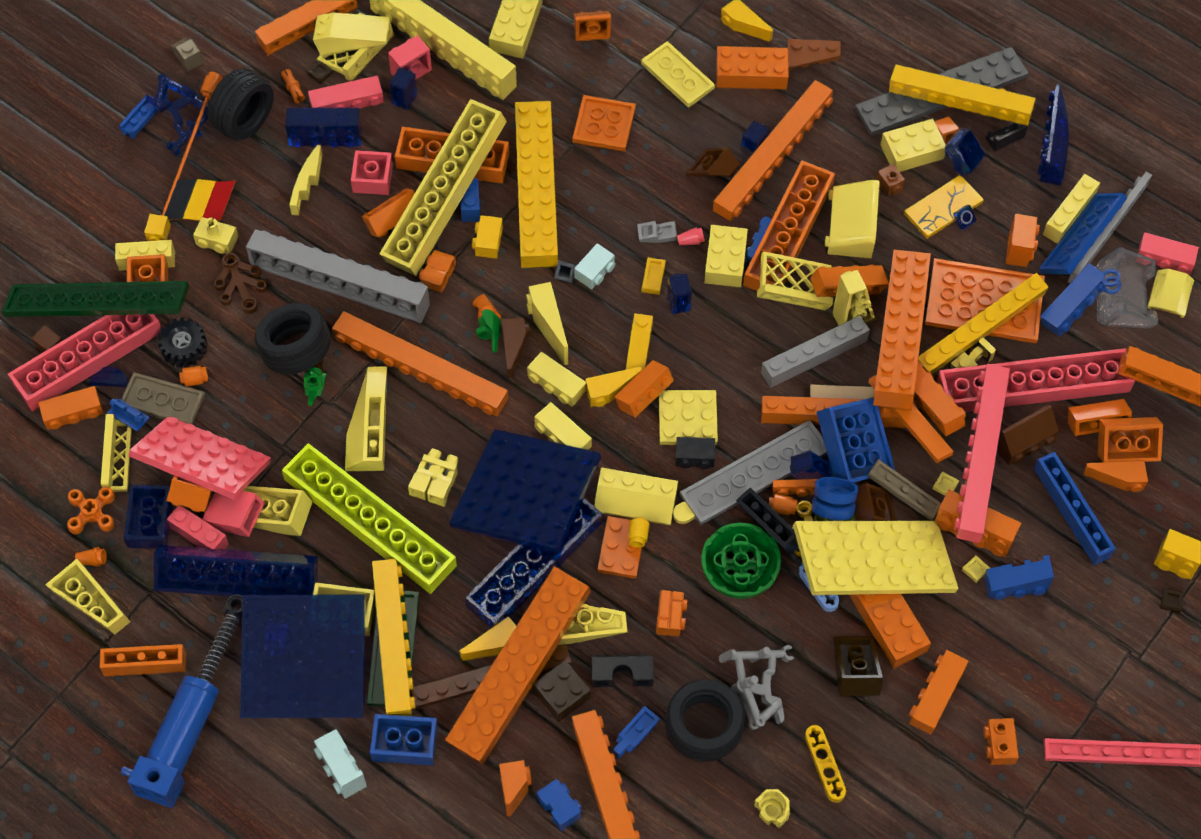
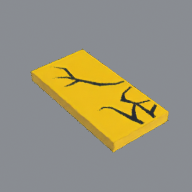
[904,175,984,239]

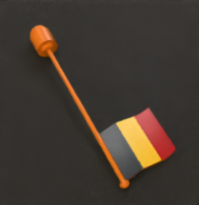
[162,72,236,221]

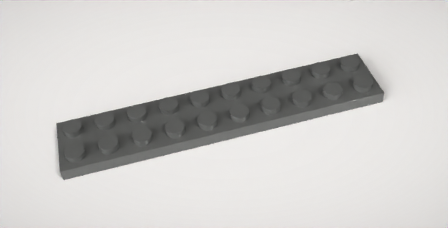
[855,47,1029,136]

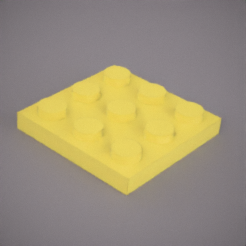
[659,390,718,445]

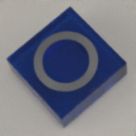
[953,204,977,230]

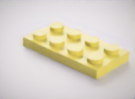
[641,41,715,108]

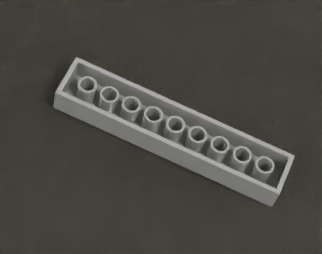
[246,229,430,323]

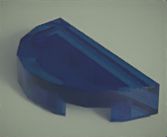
[89,367,128,387]

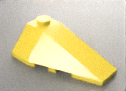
[558,604,628,645]

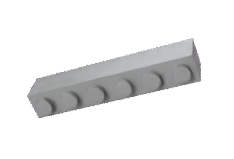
[761,316,870,388]

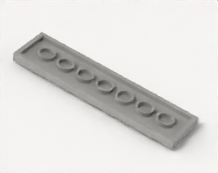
[680,420,827,525]

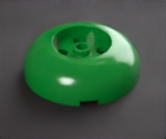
[701,523,781,599]

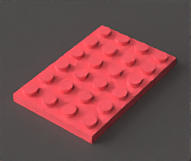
[129,417,271,500]

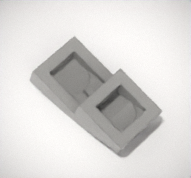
[637,221,678,243]

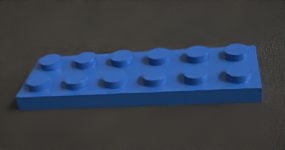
[1039,193,1127,275]

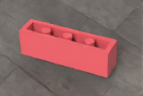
[308,75,384,118]

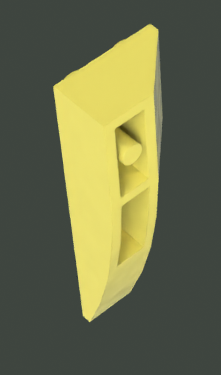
[345,366,387,471]

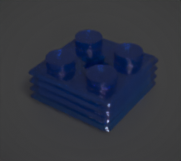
[944,126,985,177]

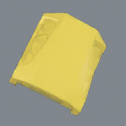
[1147,269,1194,318]

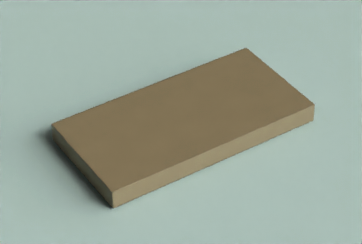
[121,372,205,425]

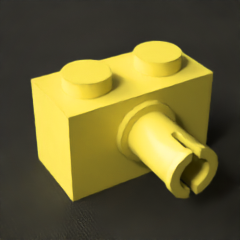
[193,217,238,254]

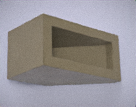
[170,38,203,72]

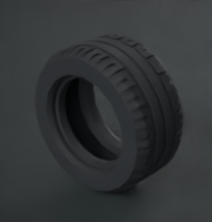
[207,68,274,140]
[255,303,331,374]
[666,679,745,762]

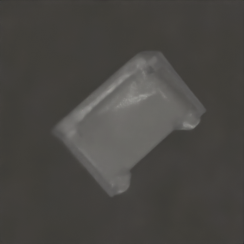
[1096,247,1158,329]

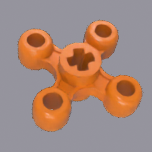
[67,487,115,535]

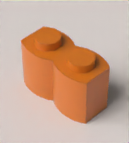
[419,250,456,293]

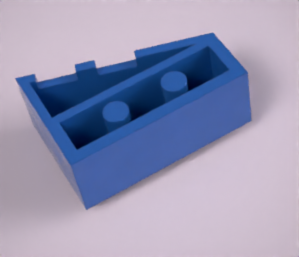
[984,555,1054,600]

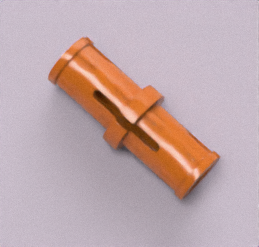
[281,69,305,103]

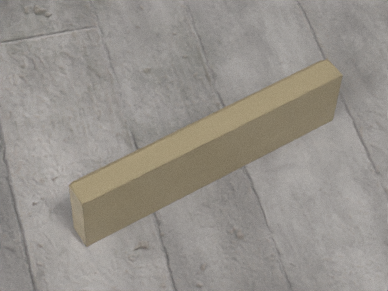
[867,459,941,521]

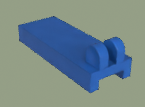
[119,95,162,139]

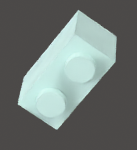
[574,243,615,289]

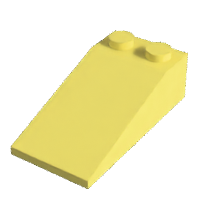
[313,13,391,55]
[526,282,568,365]
[243,486,313,536]

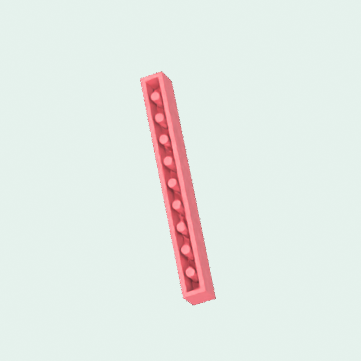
[954,364,1010,543]

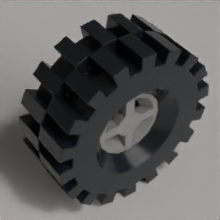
[157,317,208,368]

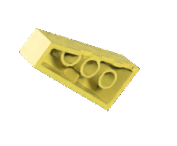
[833,270,875,326]
[45,559,131,634]

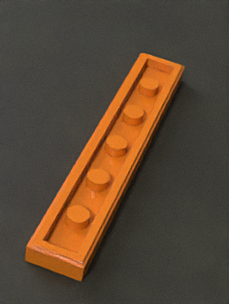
[868,375,953,463]

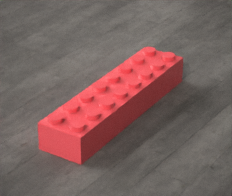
[8,314,161,411]

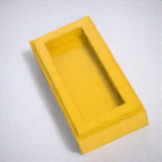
[641,257,666,295]

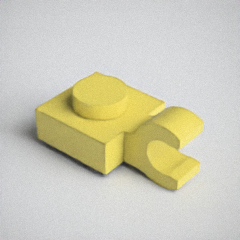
[950,346,984,369]

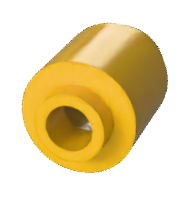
[628,517,649,548]

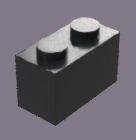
[675,437,715,469]

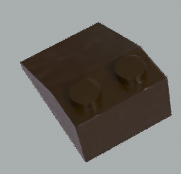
[833,636,883,696]

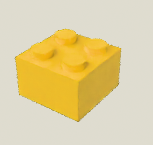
[1153,529,1201,580]

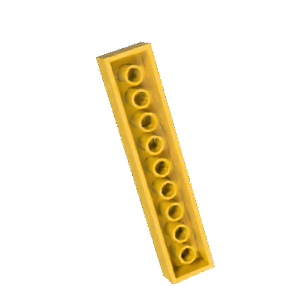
[515,101,558,268]

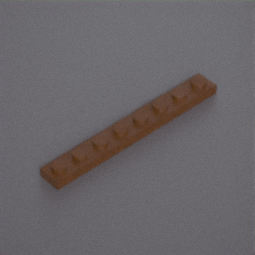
[411,644,572,709]

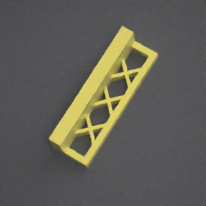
[101,414,132,492]

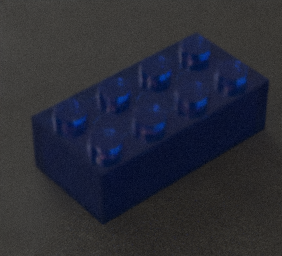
[285,108,362,147]

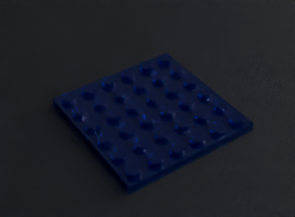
[449,429,601,553]
[240,594,366,718]

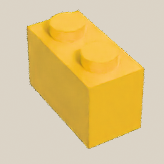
[472,215,503,259]

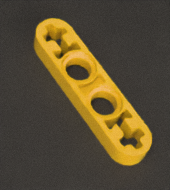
[805,725,846,803]

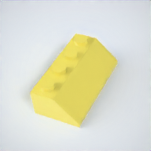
[594,468,678,526]

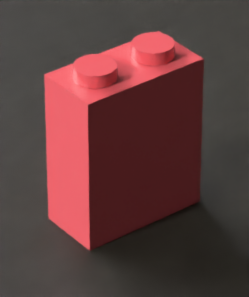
[202,491,265,537]

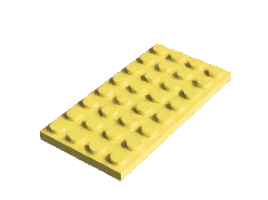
[793,521,958,595]

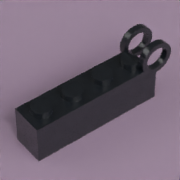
[736,487,802,567]

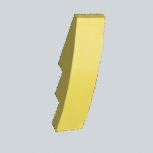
[290,145,323,215]

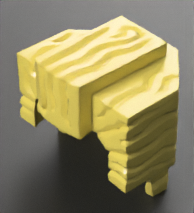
[754,789,790,828]

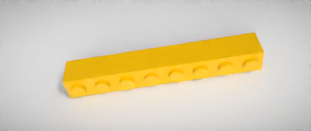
[889,64,1036,126]
[918,273,1048,375]
[372,559,415,716]

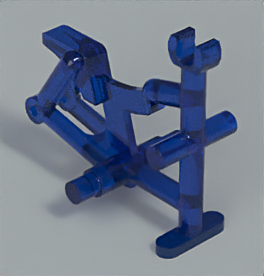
[145,74,208,156]

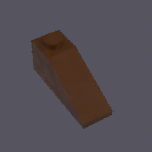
[501,317,529,378]

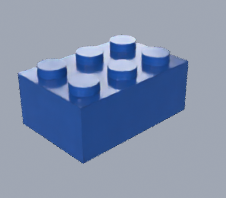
[370,714,438,766]

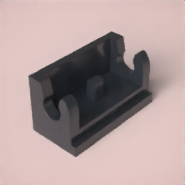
[985,122,1028,151]

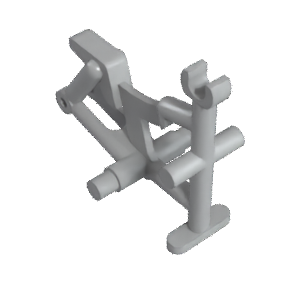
[719,645,794,730]

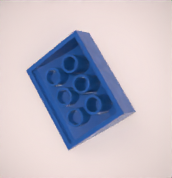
[816,397,895,482]

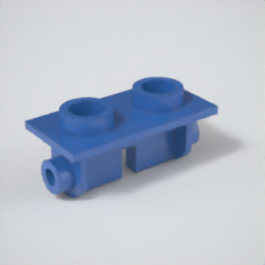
[107,398,150,432]

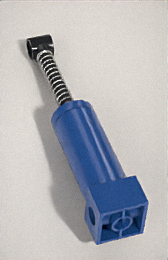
[121,594,249,809]

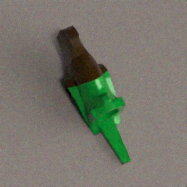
[304,359,327,406]

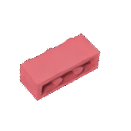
[1136,232,1199,275]
[167,506,229,559]

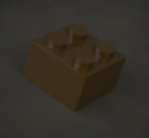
[533,660,591,722]

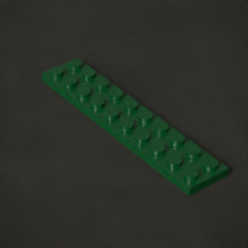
[2,281,189,317]

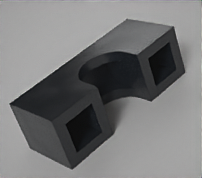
[592,654,653,687]

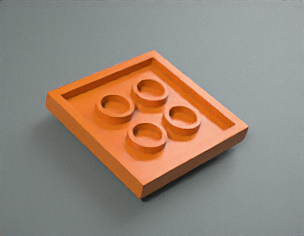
[573,95,636,152]

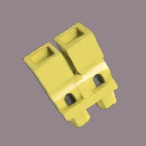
[408,448,458,507]

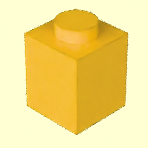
[144,214,171,241]

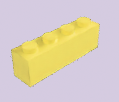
[1043,174,1100,244]

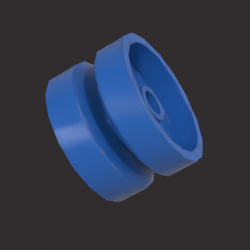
[812,477,858,520]

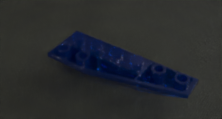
[1037,84,1069,186]

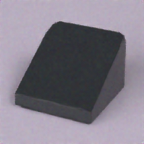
[554,260,577,283]

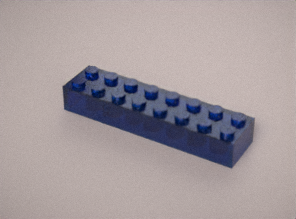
[465,489,602,628]
[154,545,318,602]

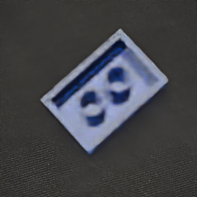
[123,485,173,549]

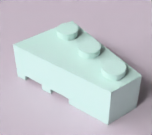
[313,729,367,799]

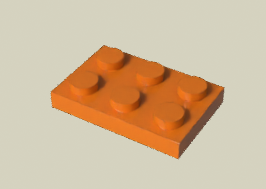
[597,516,642,579]

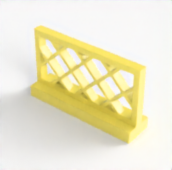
[317,12,394,82]
[757,251,833,311]

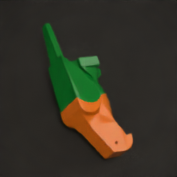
[473,294,501,353]

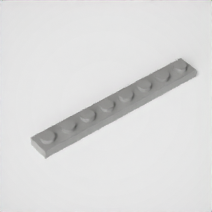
[1068,172,1152,283]

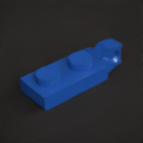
[613,706,660,759]

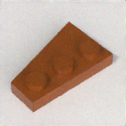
[787,39,840,71]

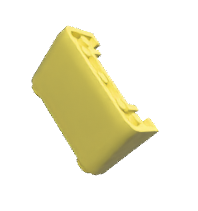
[825,180,879,259]

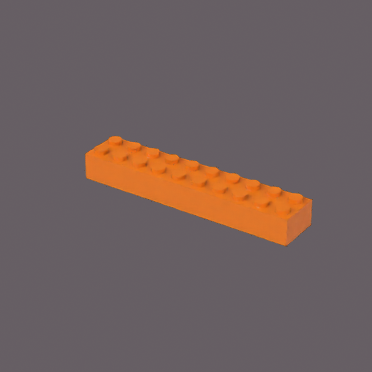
[873,250,931,410]
[445,566,591,765]

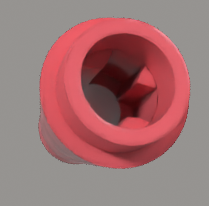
[677,227,705,246]

